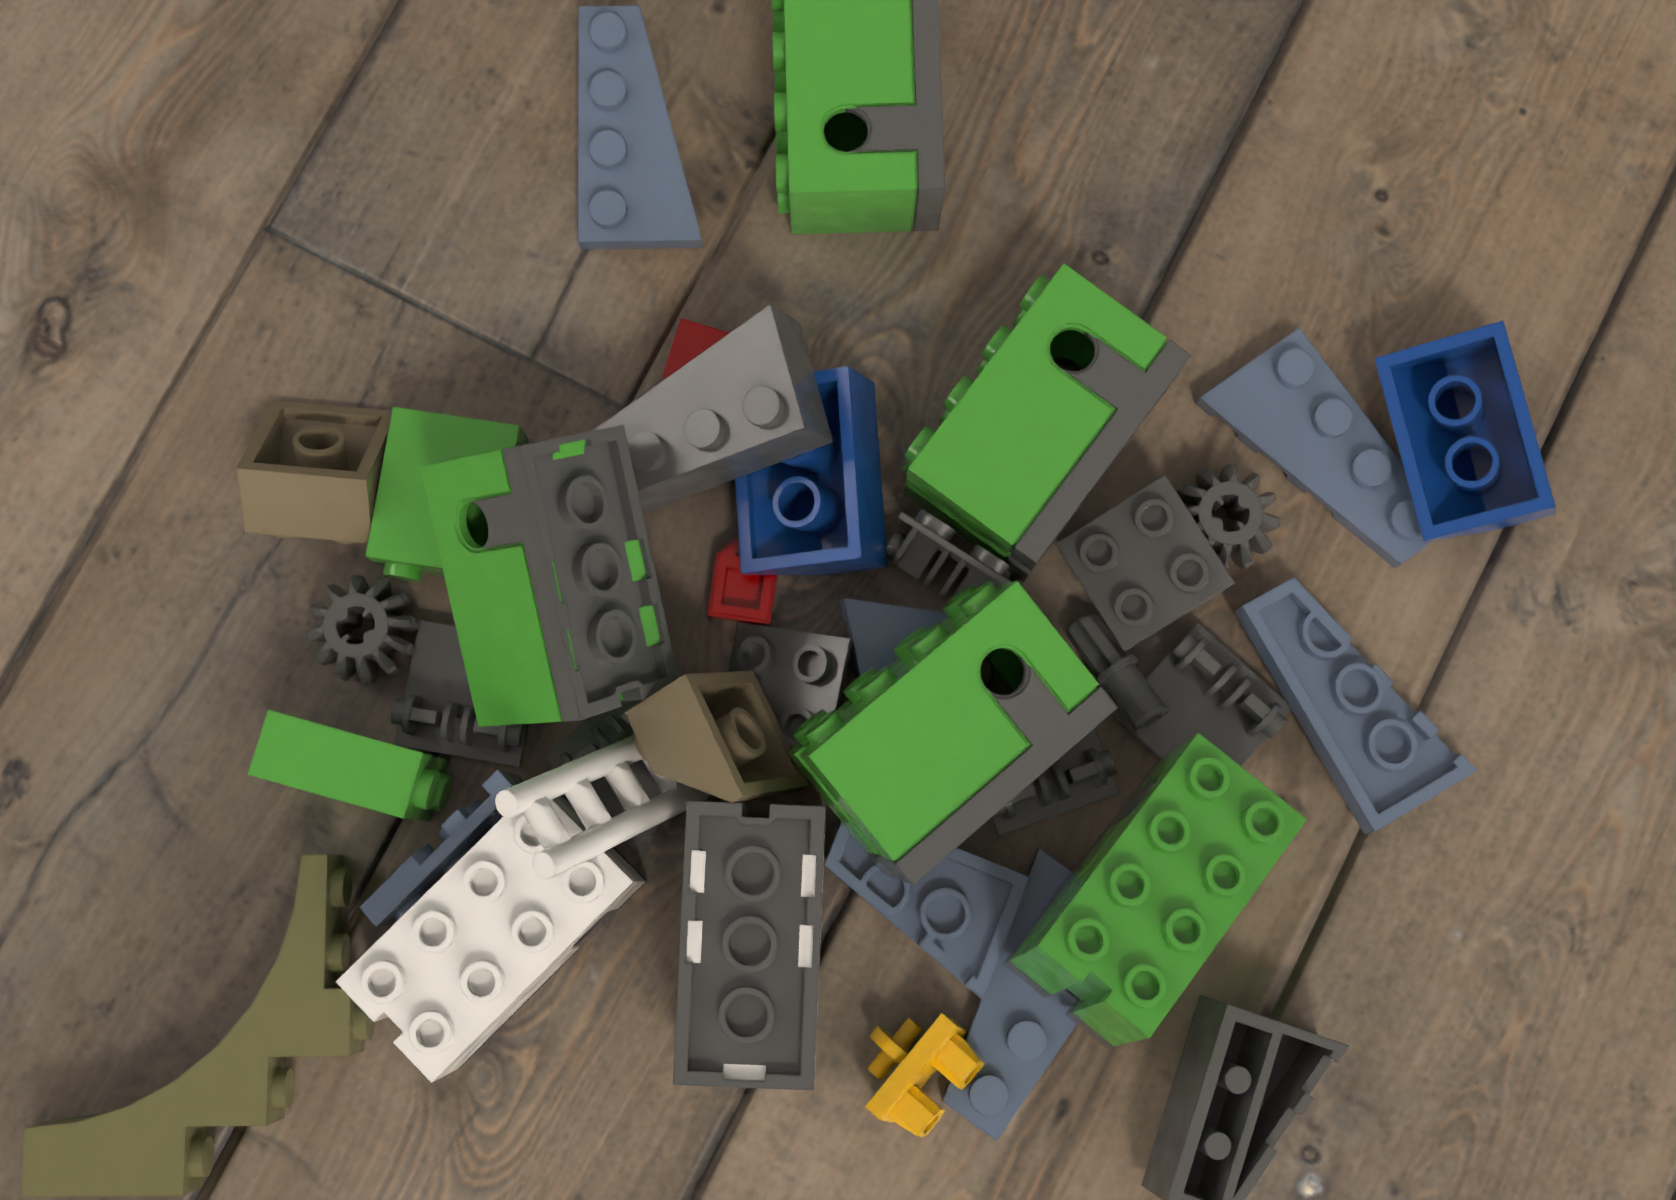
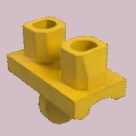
[865,1013,985,1138]

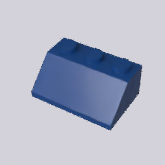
[1374,320,1556,542]
[735,366,888,575]

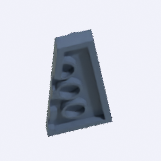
[578,6,704,250]
[1195,328,1433,568]
[942,848,1077,1141]

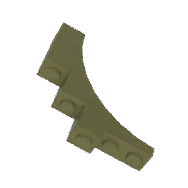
[21,854,375,1197]

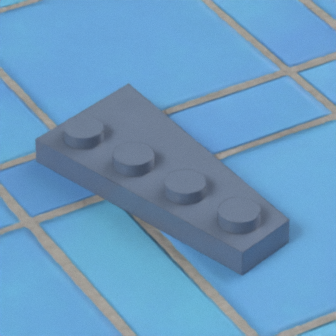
[1234,577,1478,834]

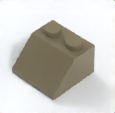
[236,400,392,544]
[625,671,809,803]

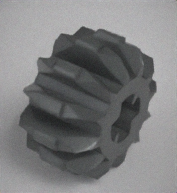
[1177,464,1281,570]
[305,574,419,684]

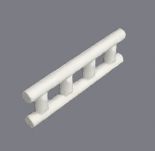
[495,735,709,880]

